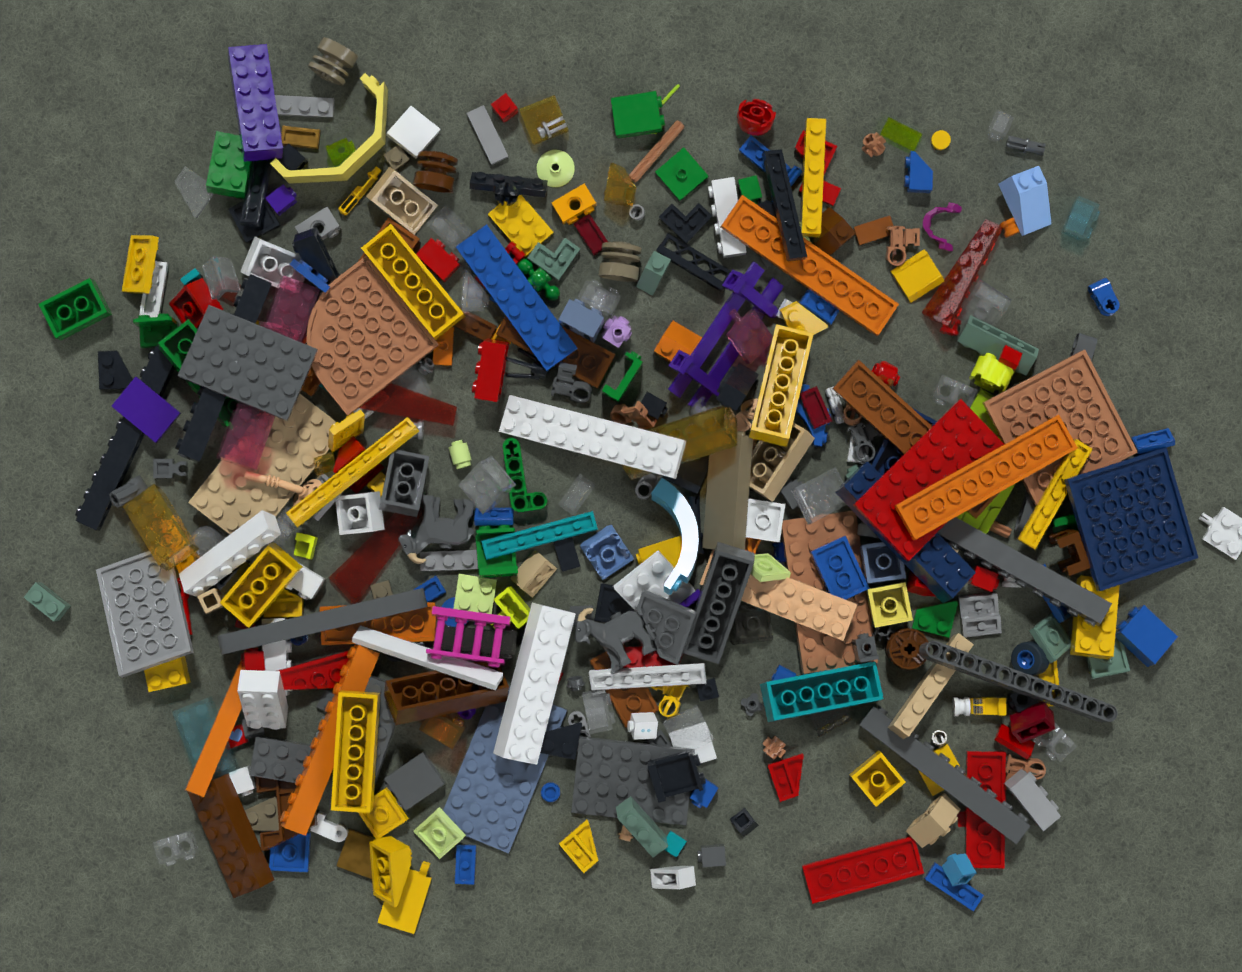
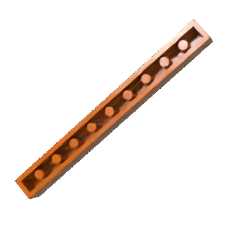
[280,644,380,836]

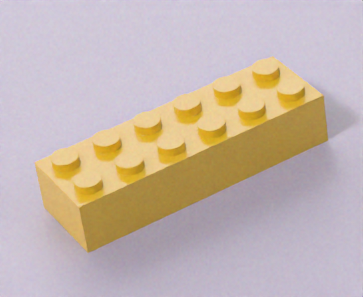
[361,224,465,340]
[749,324,814,447]
[331,690,381,813]

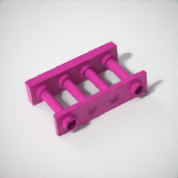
[426,606,511,668]

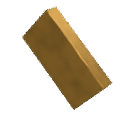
[281,126,321,149]

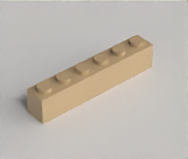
[888,633,974,739]

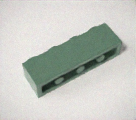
[958,315,1039,375]

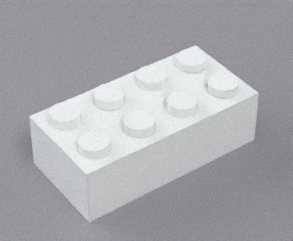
[237,670,288,730]

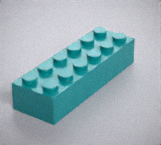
[760,661,884,722]

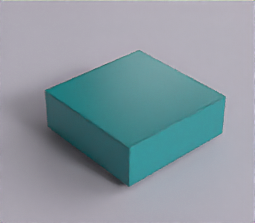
[181,268,203,285]
[664,830,687,857]

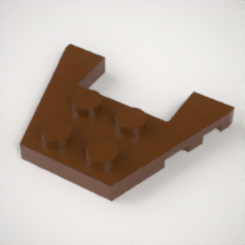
[256,776,318,851]

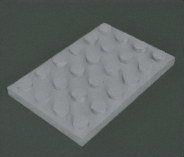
[96,545,194,678]

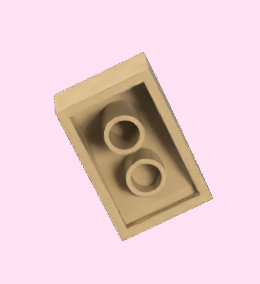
[366,167,438,235]

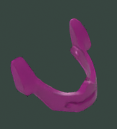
[923,202,962,251]

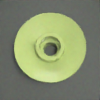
[537,150,575,188]

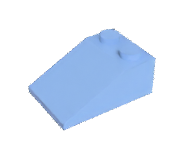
[998,166,1051,236]

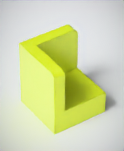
[294,532,318,559]

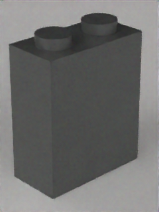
[384,751,446,810]

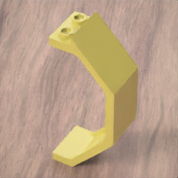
[270,73,388,184]

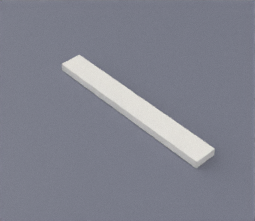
[352,625,503,690]

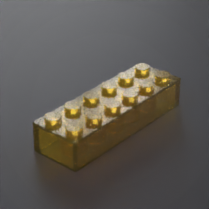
[622,405,737,480]

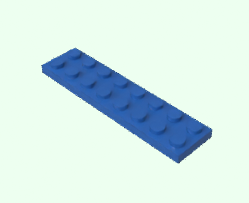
[456,224,578,371]

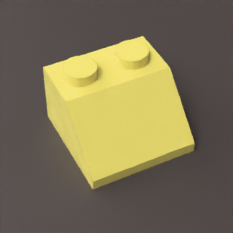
[866,582,913,628]

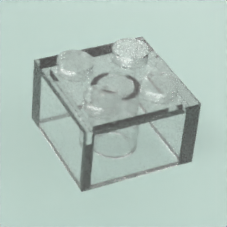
[459,456,516,514]

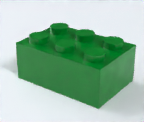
[206,131,252,199]
[38,278,112,340]

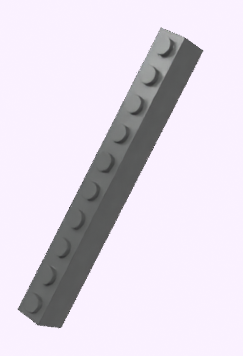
[937,517,1112,627]
[859,705,1030,844]

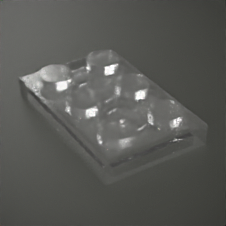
[791,467,847,525]

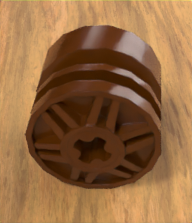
[413,151,458,193]
[885,628,930,669]

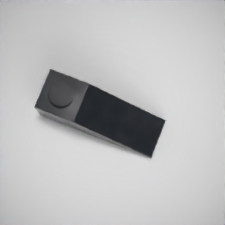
[292,227,340,283]

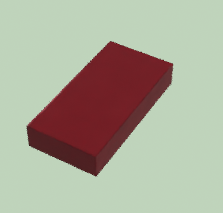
[573,213,608,256]
[799,386,832,429]

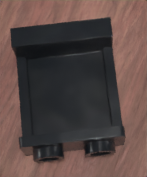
[662,435,710,494]
[648,749,706,803]

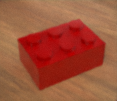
[472,338,510,402]

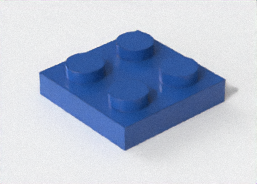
[289,259,330,293]
[269,832,311,872]

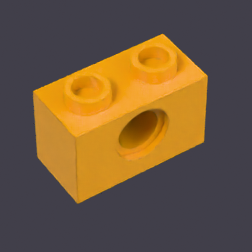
[551,183,596,225]

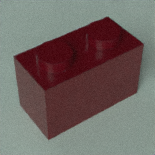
[1010,701,1055,744]

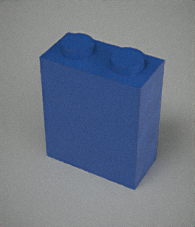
[1115,605,1178,667]

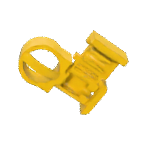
[651,685,690,718]

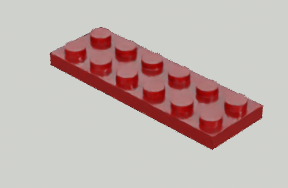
[965,751,1006,869]
[802,836,924,904]

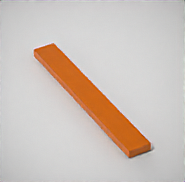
[185,648,249,798]

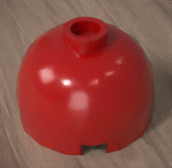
[737,99,776,136]

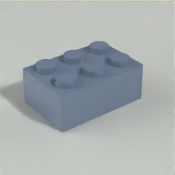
[558,298,604,343]

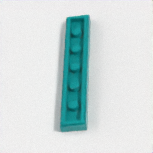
[481,511,598,560]

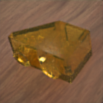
[604,163,636,206]

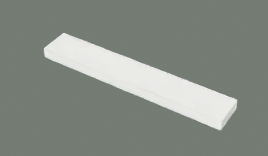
[589,663,706,690]

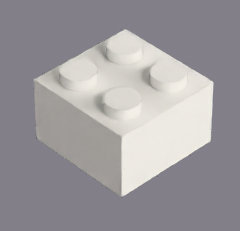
[335,491,384,535]

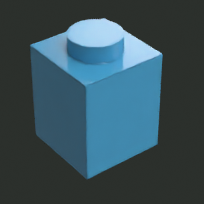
[942,853,977,886]

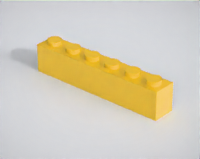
[800,118,826,237]

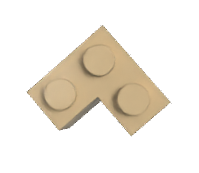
[906,793,961,848]

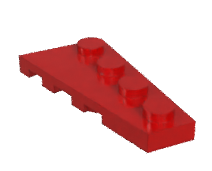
[276,650,349,690]

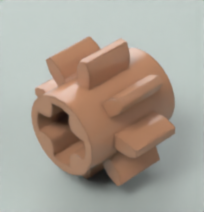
[862,132,886,157]
[763,736,786,759]

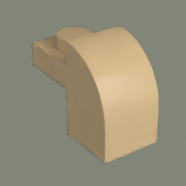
[197,588,230,614]

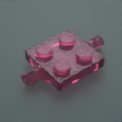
[726,309,773,364]

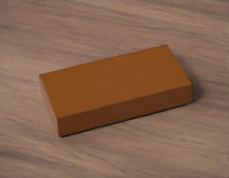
[853,215,893,246]

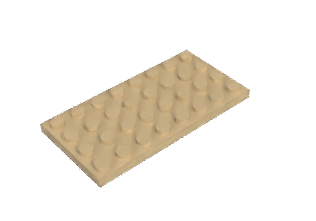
[188,394,336,534]

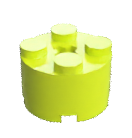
[969,353,1014,394]

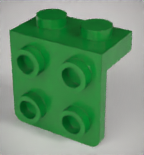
[133,314,179,348]

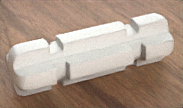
[825,387,844,424]

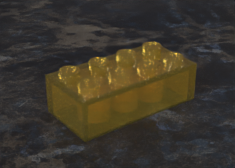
[123,484,199,571]

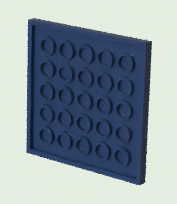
[1064,447,1198,591]

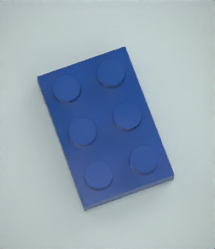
[810,536,870,599]

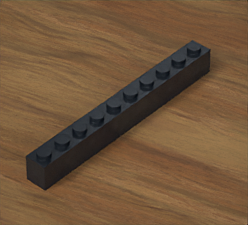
[175,274,272,463]
[75,346,175,531]

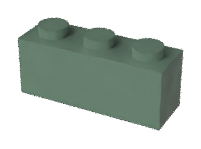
[616,796,668,857]

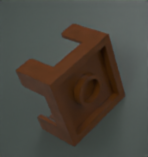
[1048,528,1090,576]

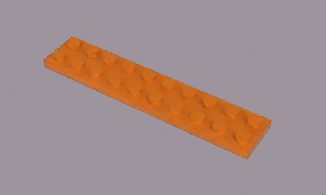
[720,195,899,336]
[894,414,1078,540]

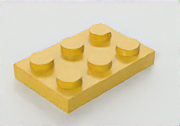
[488,195,554,258]
[122,235,159,294]

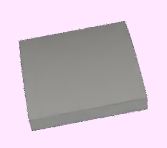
[958,592,1002,637]

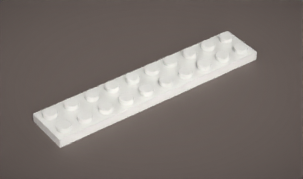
[499,395,687,479]

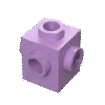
[602,315,632,348]

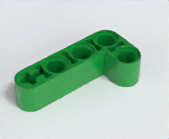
[503,438,548,512]

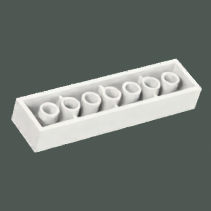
[493,602,576,765]

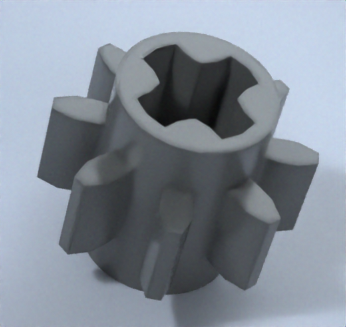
[871,624,895,640]

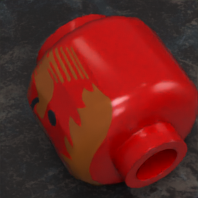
[871,361,900,388]

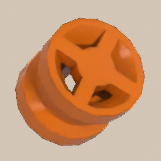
[1000,218,1020,238]

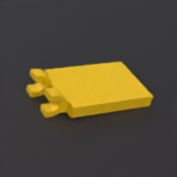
[377,857,432,934]

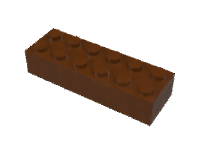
[384,661,509,725]
[187,773,275,898]

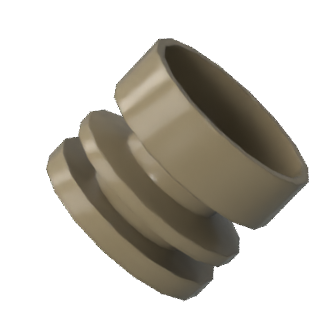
[308,37,358,86]
[598,242,642,282]

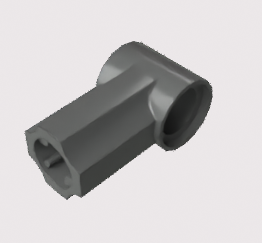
[109,475,151,508]

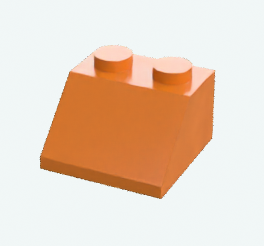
[653,320,702,363]

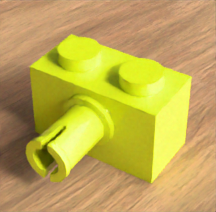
[491,586,530,629]

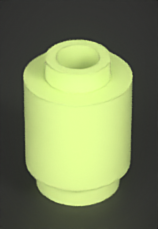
[449,440,472,469]

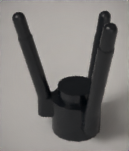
[505,348,547,380]

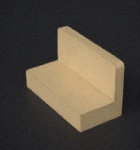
[511,550,557,598]

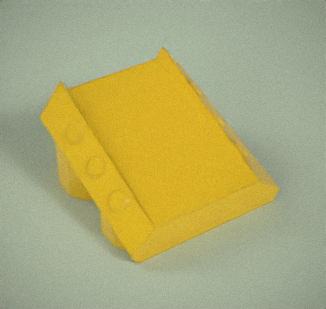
[890,249,944,303]

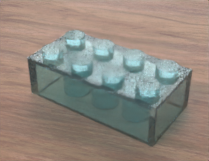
[172,696,239,780]

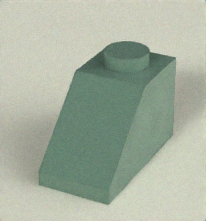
[636,251,671,296]

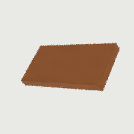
[590,644,659,728]

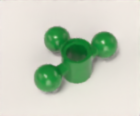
[518,259,560,301]

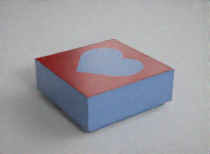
[228,724,250,749]

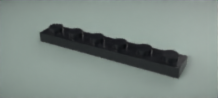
[762,149,807,261]

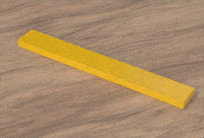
[286,417,419,528]

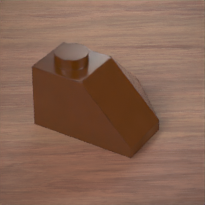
[813,207,856,256]

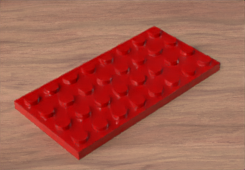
[853,399,1004,562]

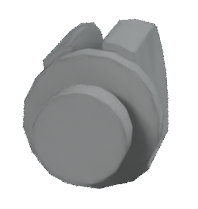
[537,116,567,139]

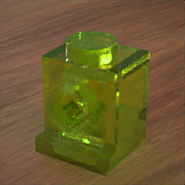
[325,138,356,167]

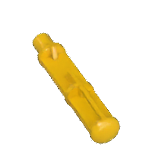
[338,166,382,216]

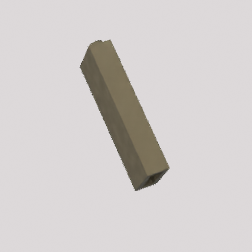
[702,429,753,550]

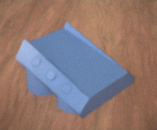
[580,525,634,580]

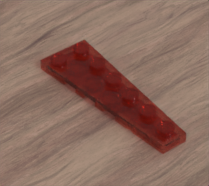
[922,219,1003,329]
[358,383,457,426]
[329,507,424,604]

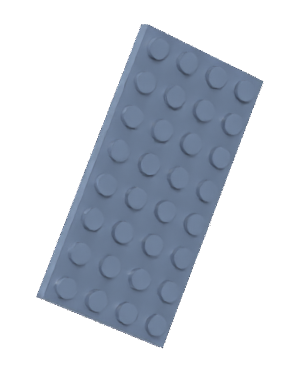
[443,686,567,853]

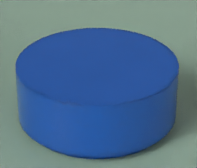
[541,782,560,802]

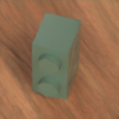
[24,582,71,621]

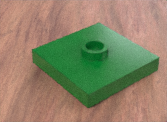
[655,147,709,201]

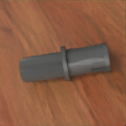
[1006,136,1046,156]

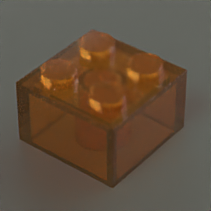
[419,715,467,749]

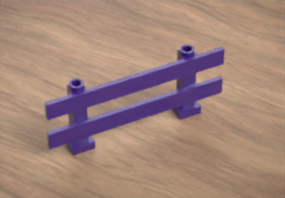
[668,262,784,413]

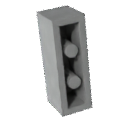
[1004,769,1061,831]

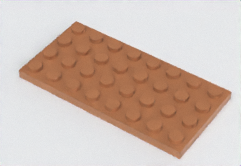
[781,511,878,674]

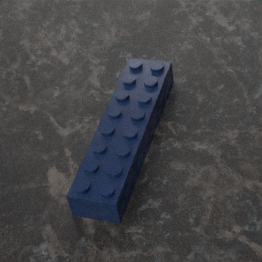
[835,461,976,603]

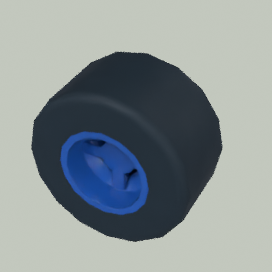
[1011,641,1049,676]

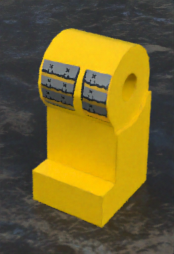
[970,697,1006,716]

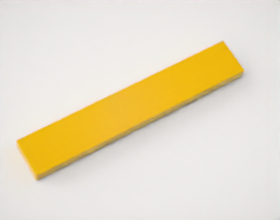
[1017,439,1092,549]

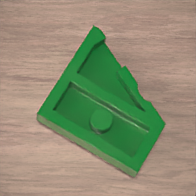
[911,601,958,637]

